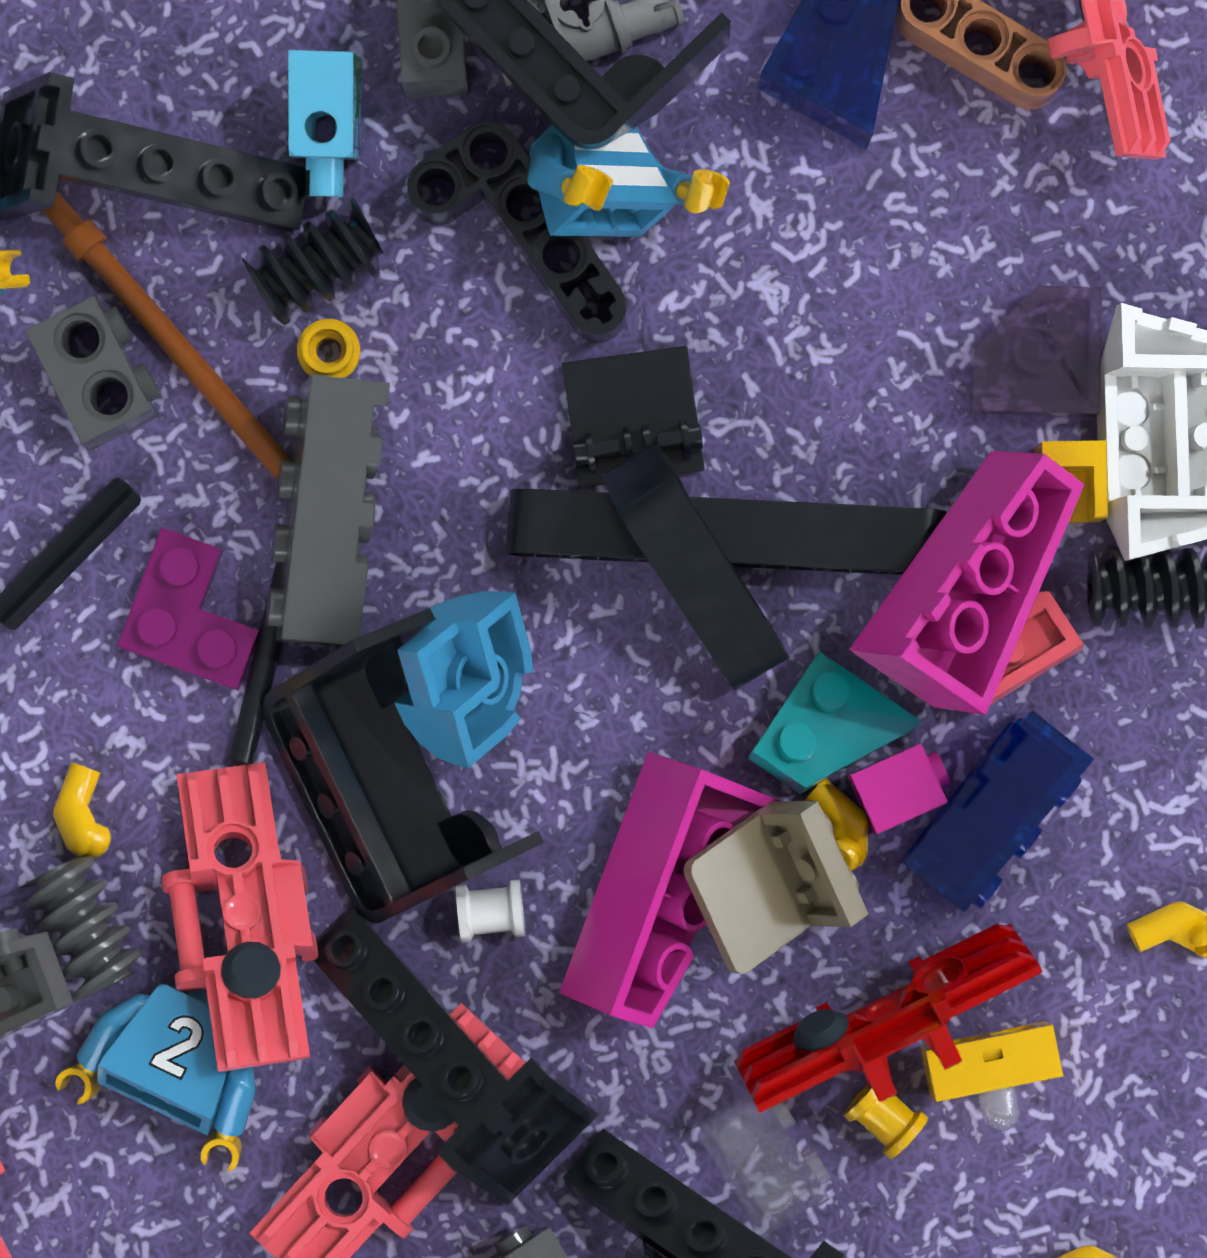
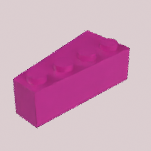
[849,451,1084,715]

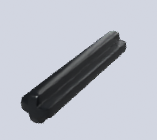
[0,477,141,630]

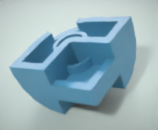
[395,591,533,768]

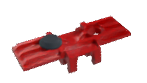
[733,923,1043,1113]

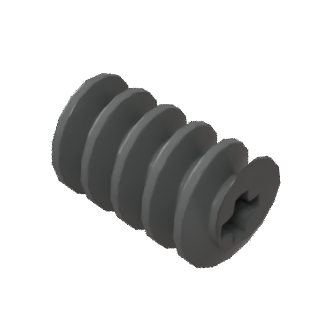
[20,856,143,1003]

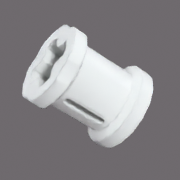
[456,879,526,943]

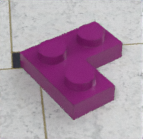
[117,527,259,691]

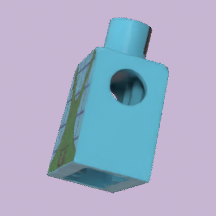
[288,50,363,197]

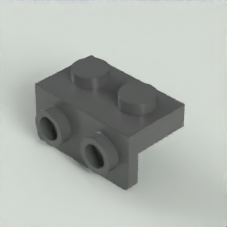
[0,928,74,1039]

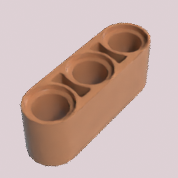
[895,0,1067,110]

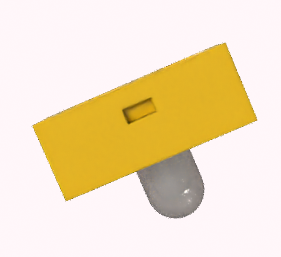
[920,1021,1063,1131]

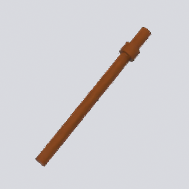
[41,191,291,481]

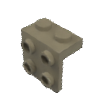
[684,801,868,974]

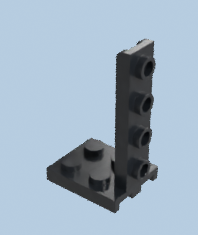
[0,72,306,231]
[313,908,599,1205]
[563,1129,846,1258]

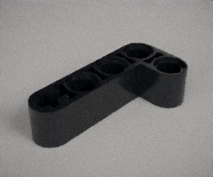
[407,121,626,343]
[601,441,790,691]

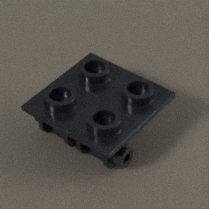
[562,346,705,488]

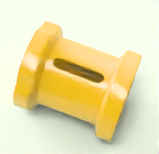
[842,1084,929,1160]

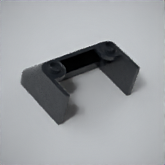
[432,0,731,149]
[263,608,544,923]

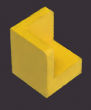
[1034,440,1108,523]

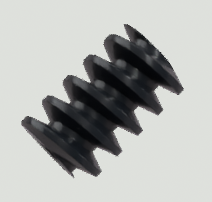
[241,197,384,325]
[1087,546,1207,629]

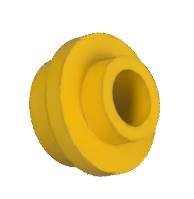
[297,319,361,378]

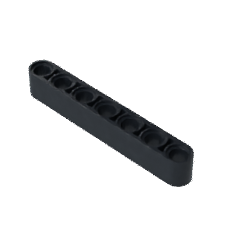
[506,489,947,575]

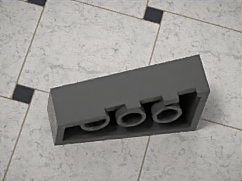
[266,375,390,647]

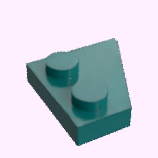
[747,651,921,794]

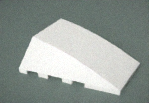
[1096,303,1207,561]

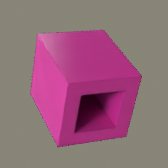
[846,744,951,834]

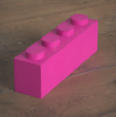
[559,751,780,1028]

